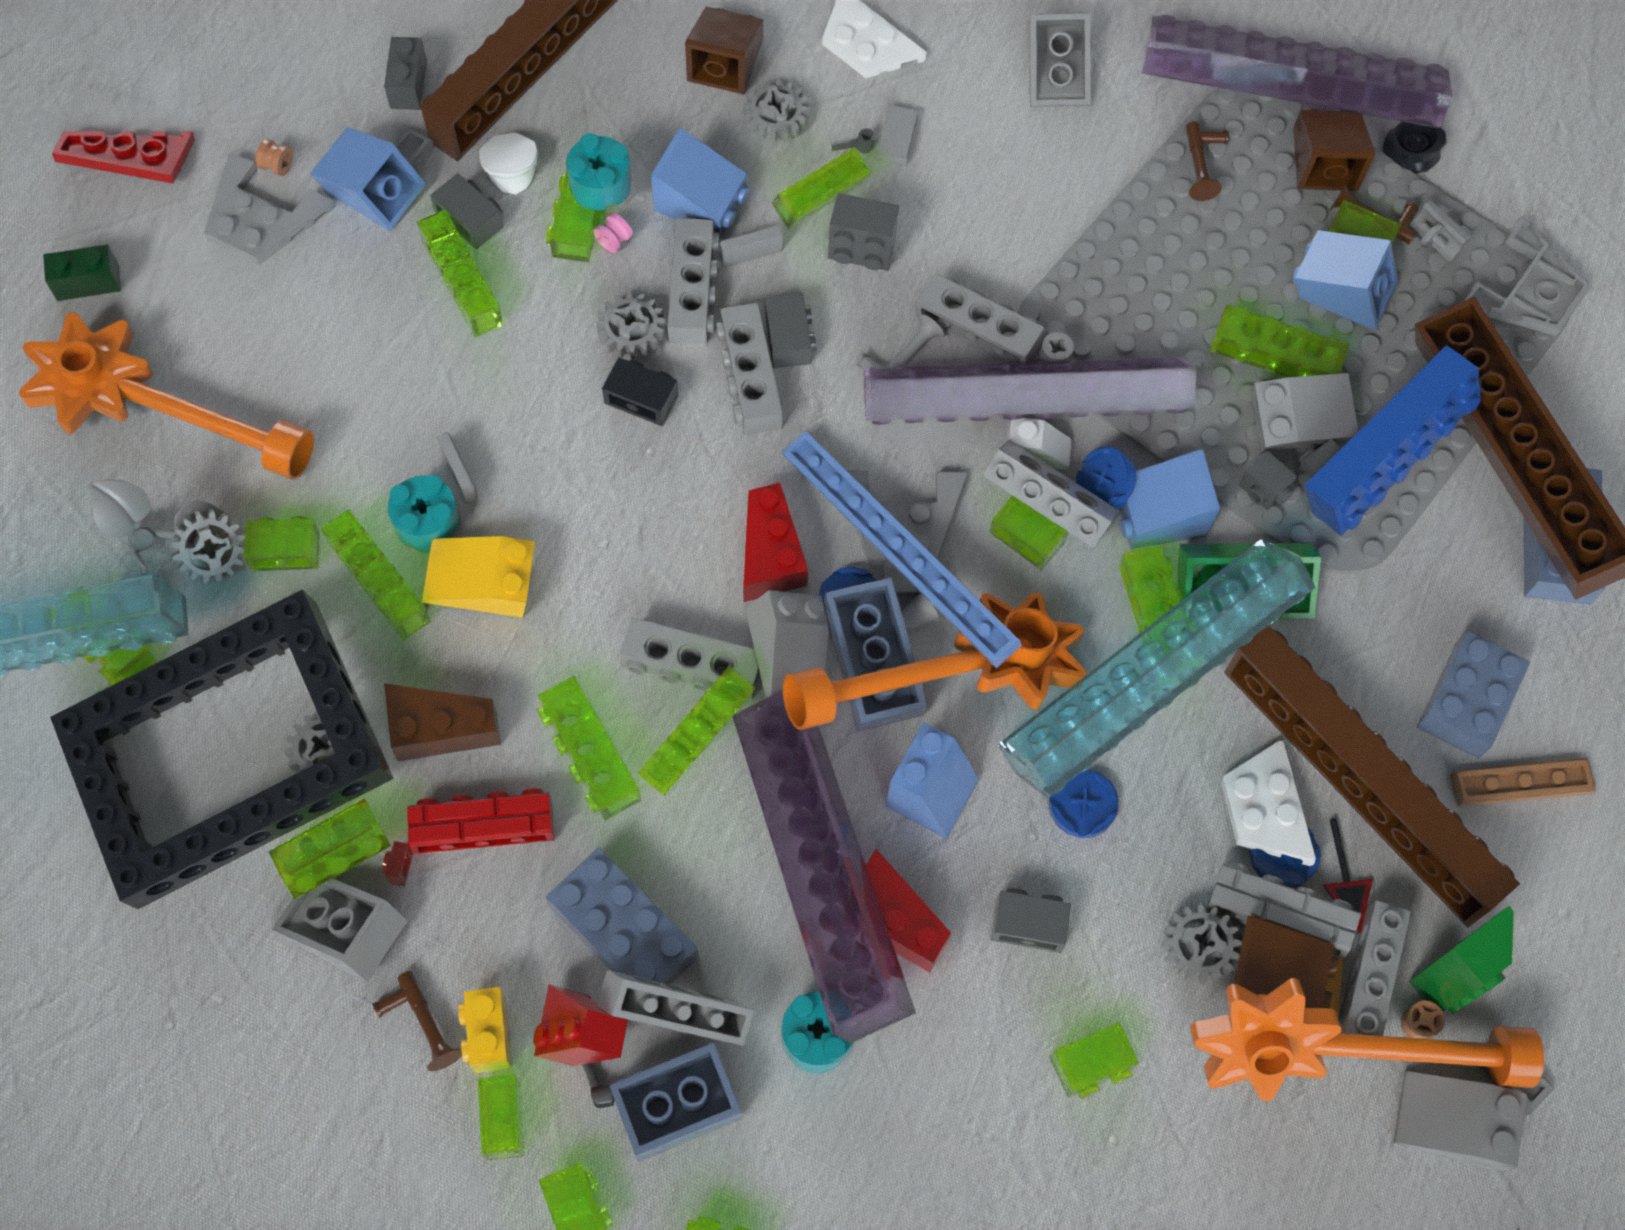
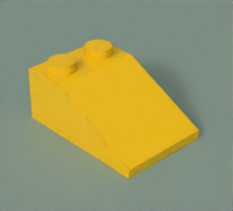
[422,536,535,618]

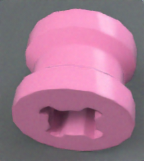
[593,213,633,253]

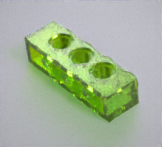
[417,209,503,338]
[1209,304,1349,377]
[321,509,431,641]
[1118,546,1202,687]
[638,665,756,796]
[536,676,641,821]

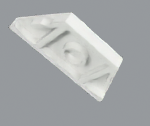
[822,0,927,78]
[1221,741,1316,866]

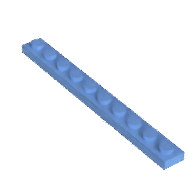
[782,431,1022,669]

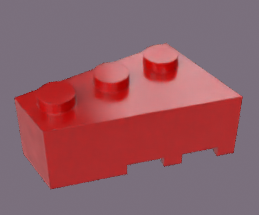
[743,482,808,602]
[838,849,951,973]
[533,984,628,1066]

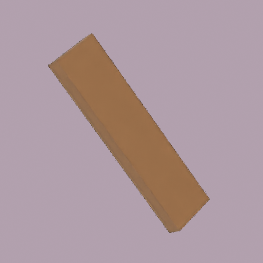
[1451,758,1596,807]

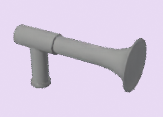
[856,314,945,394]

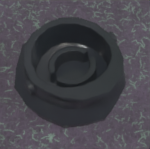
[1382,118,1447,173]

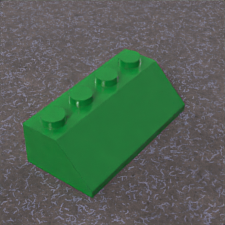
[1177,543,1321,620]
[1409,906,1514,1015]

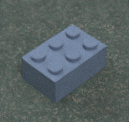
[1416,630,1530,759]
[609,1042,742,1162]

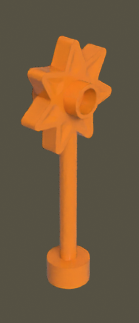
[19,312,314,480]
[783,592,1087,730]
[1190,978,1544,1101]

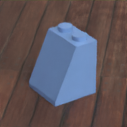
[310,127,426,231]
[651,128,750,238]
[1293,230,1398,330]
[1118,450,1220,549]
[886,722,979,839]

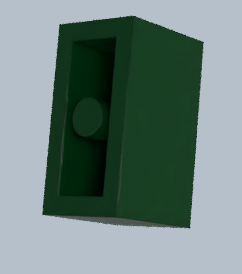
[43,244,121,301]

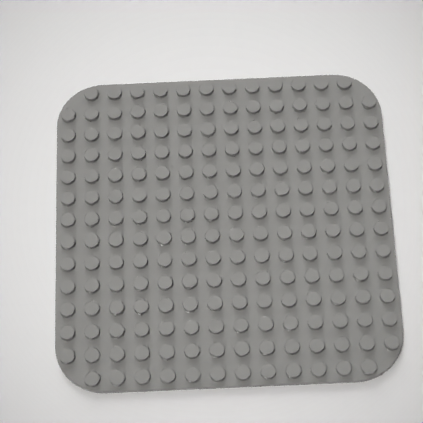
[1014,80,1569,574]

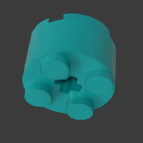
[566,133,631,210]
[388,475,460,553]
[781,992,855,1073]

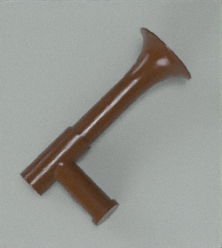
[1185,121,1229,201]
[1330,182,1419,245]
[372,971,462,1071]

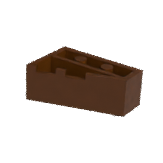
[384,683,501,761]

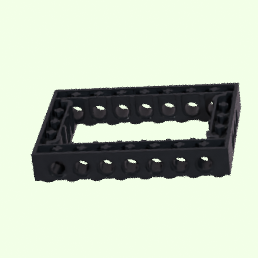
[50,589,394,909]

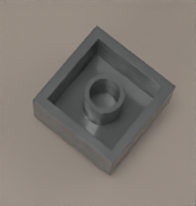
[828,193,900,271]

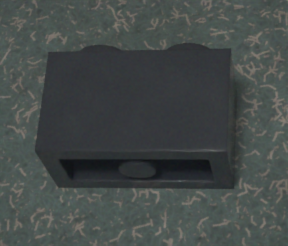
[602,357,678,426]

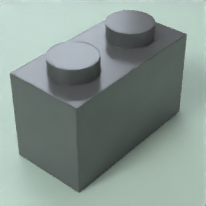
[384,36,427,110]
[430,173,504,250]
[765,293,816,368]
[991,888,1071,953]

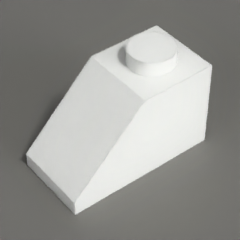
[1006,416,1072,470]

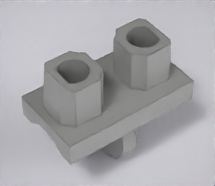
[1410,201,1472,262]

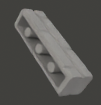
[1206,863,1361,959]

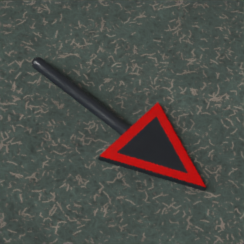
[1323,818,1373,933]

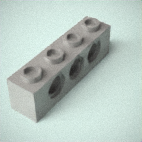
[668,218,720,345]
[915,273,1045,372]
[715,303,782,435]
[983,440,1119,548]
[620,617,760,700]
[1338,900,1411,1036]
[596,970,755,1046]

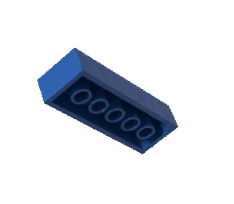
[1304,345,1481,536]

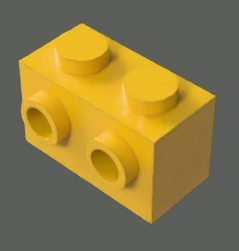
[458,987,512,1073]

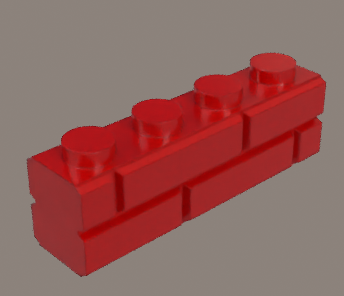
[407,788,554,854]

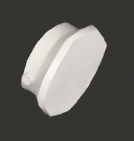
[479,133,538,195]

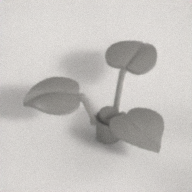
[90,479,229,630]

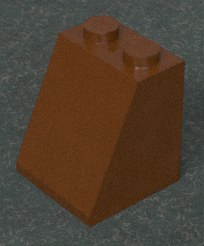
[685,6,763,95]
[1293,109,1375,191]
[1234,916,1339,1009]

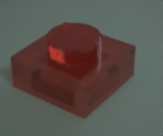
[382,841,413,887]

